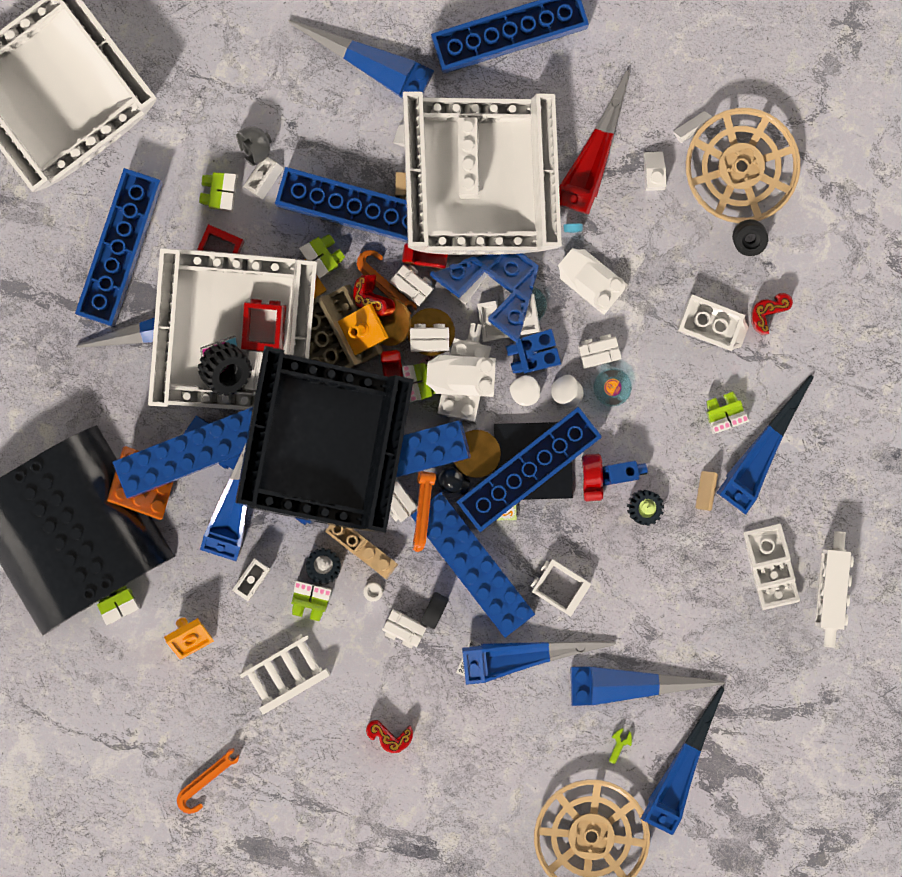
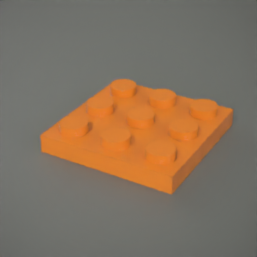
[107,446,174,520]

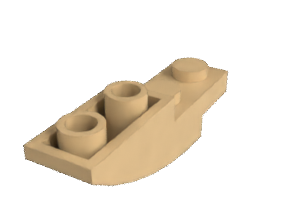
[325,525,398,579]

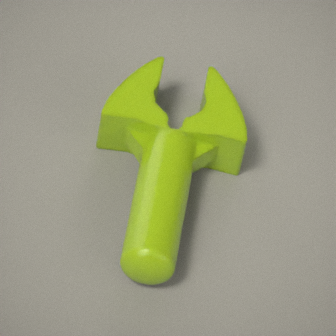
[609,728,632,764]

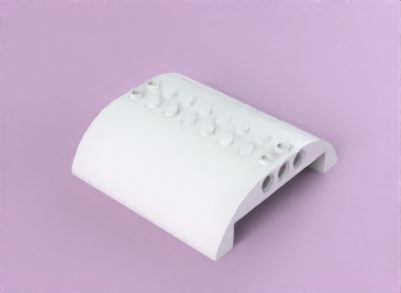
[0,0,157,192]
[403,92,562,255]
[148,248,317,410]

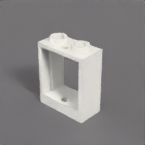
[530,559,591,617]

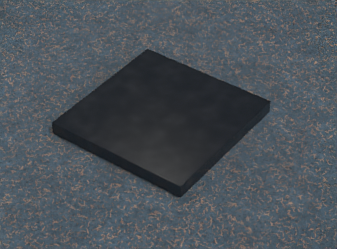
[494,422,573,500]

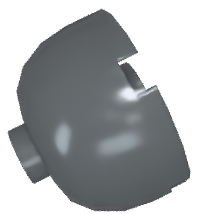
[236,126,272,166]

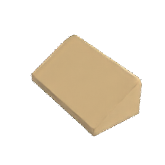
[695,471,718,511]

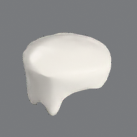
[510,375,541,406]
[551,375,584,407]

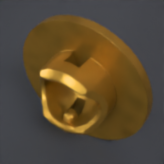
[379,298,411,346]
[408,308,455,356]
[454,430,501,478]

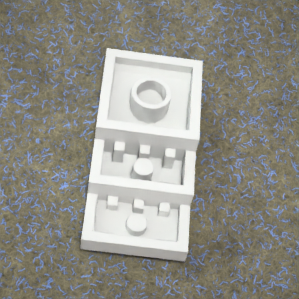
[743,524,800,610]

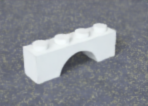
[458,117,479,199]

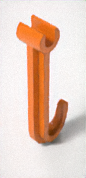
[357,250,417,316]
[413,471,436,552]
[177,748,240,814]

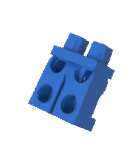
[506,329,561,374]

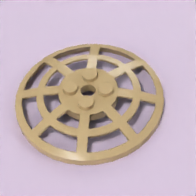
[685,108,800,223]
[534,779,650,877]

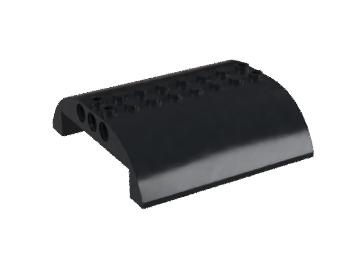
[235,346,414,533]
[0,425,175,636]

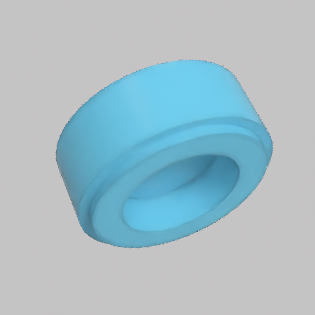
[563,224,583,233]

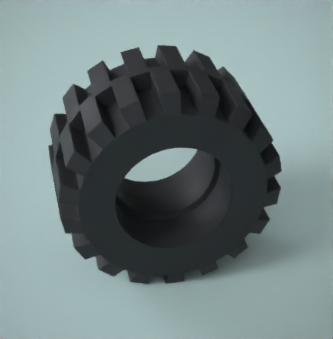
[198,342,252,396]

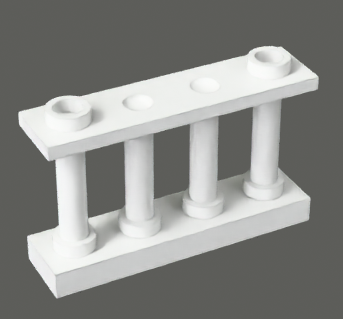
[240,634,331,715]

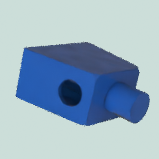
[602,461,648,486]

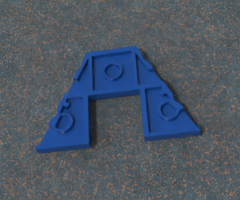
[430,253,539,343]

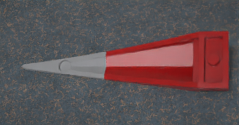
[559,70,630,214]

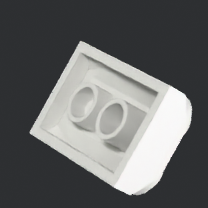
[558,248,629,315]
[677,295,749,351]
[426,355,496,397]

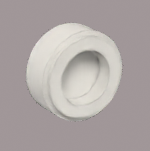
[364,582,383,601]

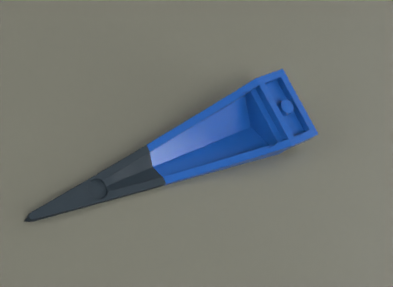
[716,375,814,515]
[640,686,724,835]

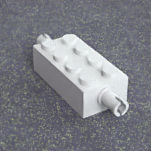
[437,323,491,423]
[815,531,854,648]

